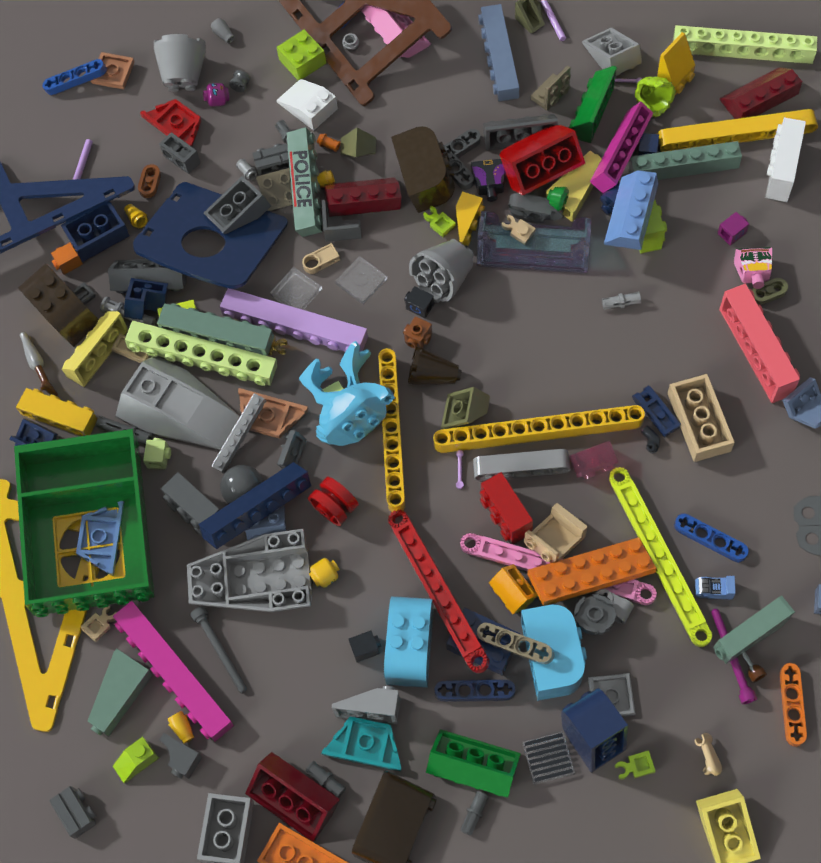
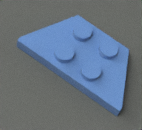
[76,501,124,576]

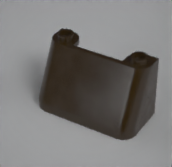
[352,771,437,863]

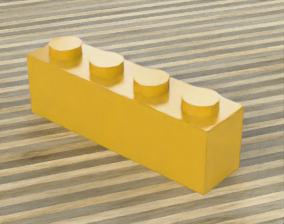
[16,388,98,436]

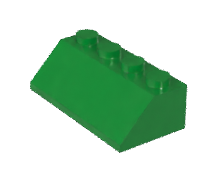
[569,66,617,143]
[426,729,521,798]

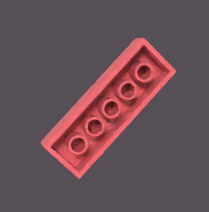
[719,283,800,403]

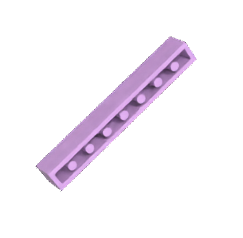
[220,288,368,352]

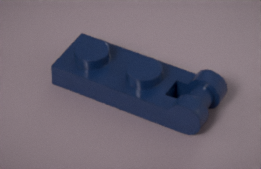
[632,385,681,438]

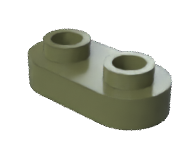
[752,278,788,305]

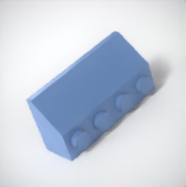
[604,170,658,250]

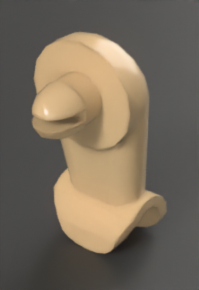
[695,733,722,776]

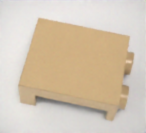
[524,503,588,563]

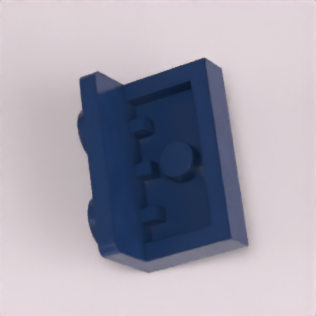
[9,418,58,446]

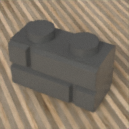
[252,144,290,176]
[49,786,96,839]

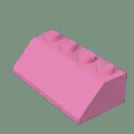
[361,6,431,58]

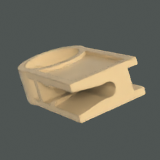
[302,243,340,274]

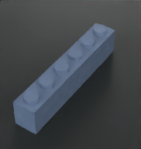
[478,4,519,101]

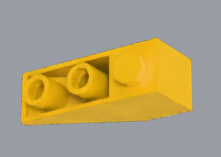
[456,191,485,246]

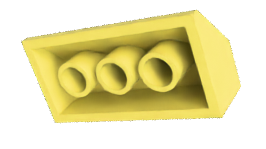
[62,311,128,387]

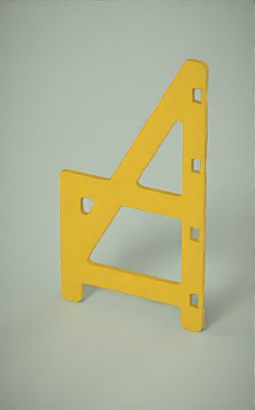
[0,479,99,732]

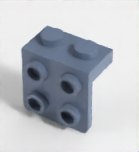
[782,377,821,428]
[245,504,287,541]

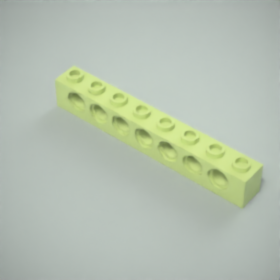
[673,25,817,64]
[125,320,277,386]

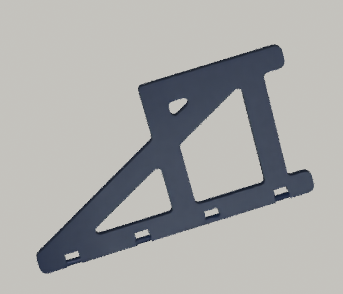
[0,162,135,254]

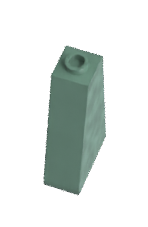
[713,595,795,664]
[88,648,153,736]

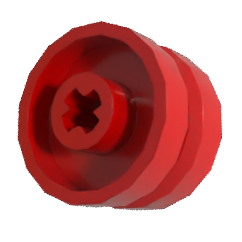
[308,476,359,526]

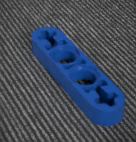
[42,59,107,95]
[674,514,749,562]

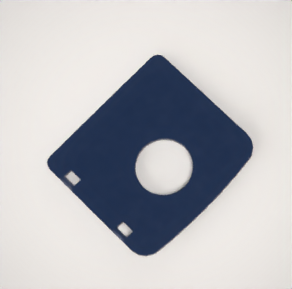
[133,182,288,289]

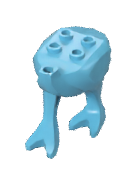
[299,341,395,446]

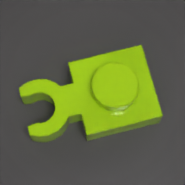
[423,206,456,237]
[615,750,656,779]

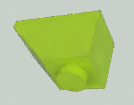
[113,737,159,784]

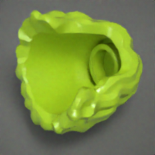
[634,76,676,117]

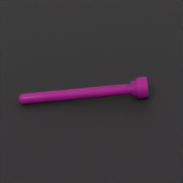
[711,609,758,705]

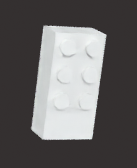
[765,117,806,202]

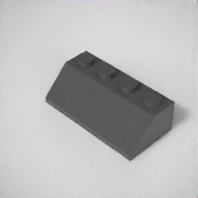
[483,114,558,151]
[108,259,187,293]

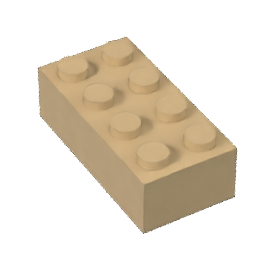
[668,374,735,462]

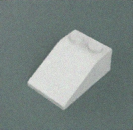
[276,79,338,131]

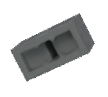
[159,132,201,174]

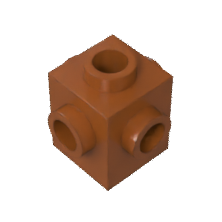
[403,316,432,349]

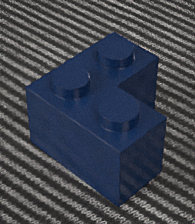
[124,278,168,320]

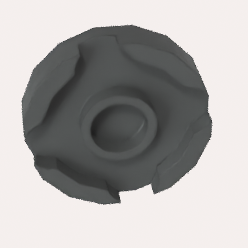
[574,594,616,635]

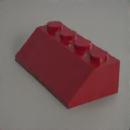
[720,68,803,119]
[324,178,402,217]
[245,752,340,842]

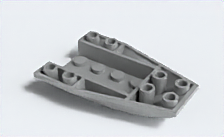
[116,356,240,450]
[187,529,313,612]

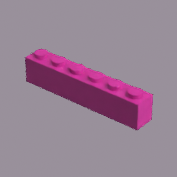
[590,101,653,193]

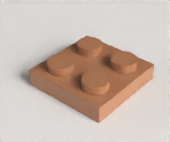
[91,52,135,90]

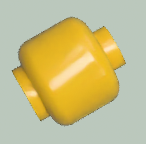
[309,558,340,588]

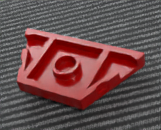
[140,99,201,147]

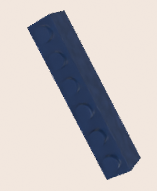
[199,462,311,549]

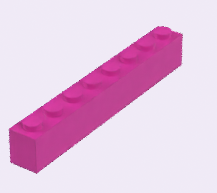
[113,601,234,742]

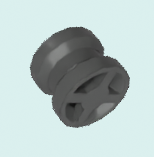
[229,70,250,92]

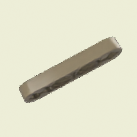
[477,623,555,665]

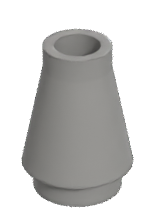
[211,18,235,44]

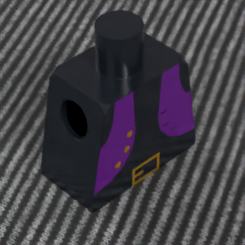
[471,159,505,202]

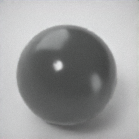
[220,465,264,504]

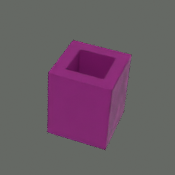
[717,212,749,246]

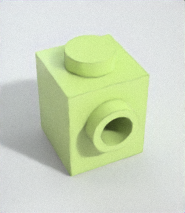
[143,438,171,469]

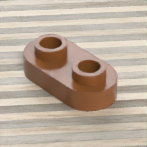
[138,164,161,198]

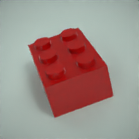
[479,472,533,545]

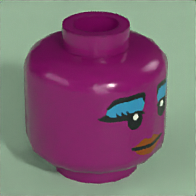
[203,83,229,107]

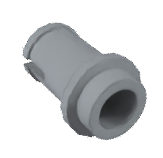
[236,159,257,180]

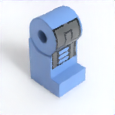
[695,576,736,600]

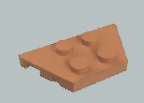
[238,388,309,439]

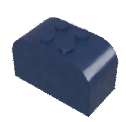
[561,688,628,773]

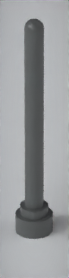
[190,606,247,693]

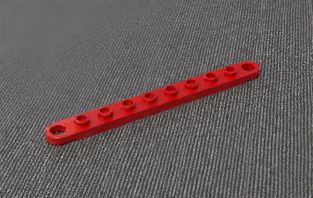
[388,509,490,673]

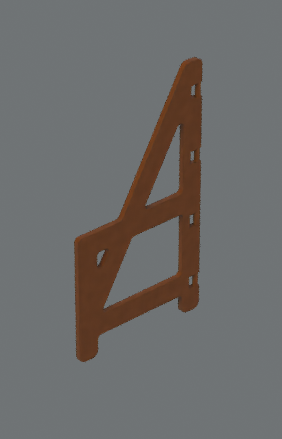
[278,0,452,106]

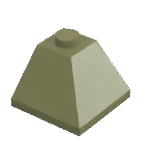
[441,387,490,429]

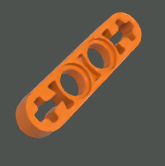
[780,663,807,747]

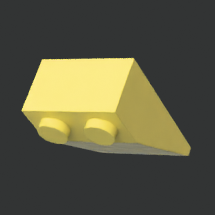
[696,789,761,863]

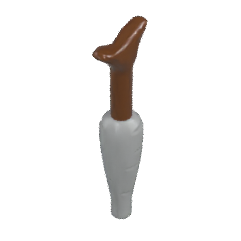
[20,332,58,396]

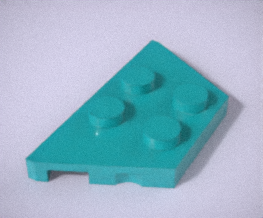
[321,716,402,772]

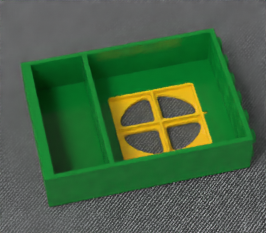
[14,429,155,617]

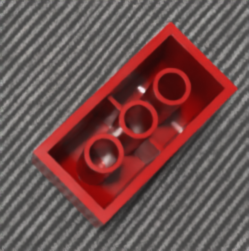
[499,125,586,195]

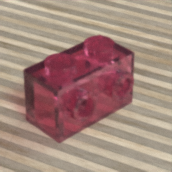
[569,441,618,479]

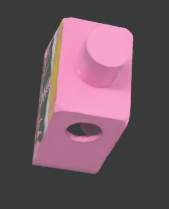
[734,247,772,289]

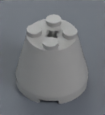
[154,34,206,92]
[409,239,474,303]

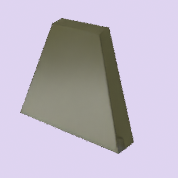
[515,0,545,33]
[340,128,376,157]

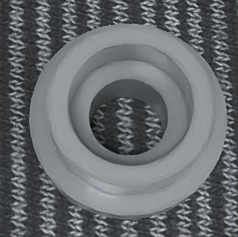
[342,33,359,50]

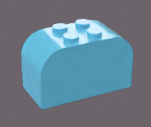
[384,596,434,688]
[521,605,587,701]

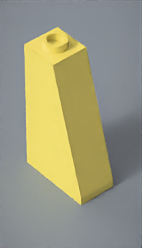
[546,151,602,222]

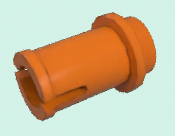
[317,133,341,152]

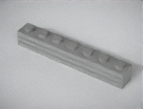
[212,393,266,473]

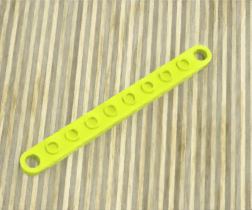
[609,467,712,647]

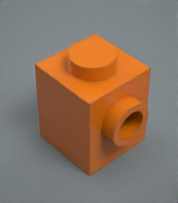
[51,242,83,275]

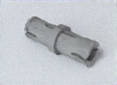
[602,291,641,310]

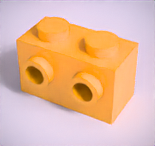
[489,564,538,614]

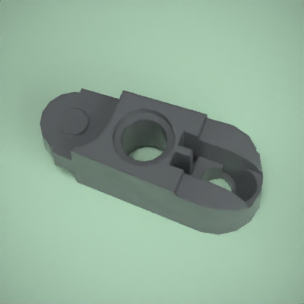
[508,193,564,224]

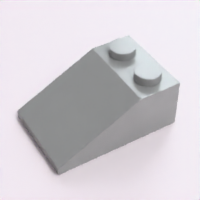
[582,28,642,76]
[332,686,401,724]

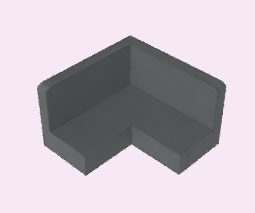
[322,200,362,242]

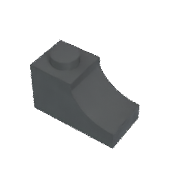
[159,733,202,779]

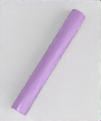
[540,0,566,41]
[73,139,93,180]

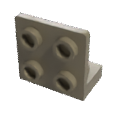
[531,66,571,110]
[256,168,293,211]

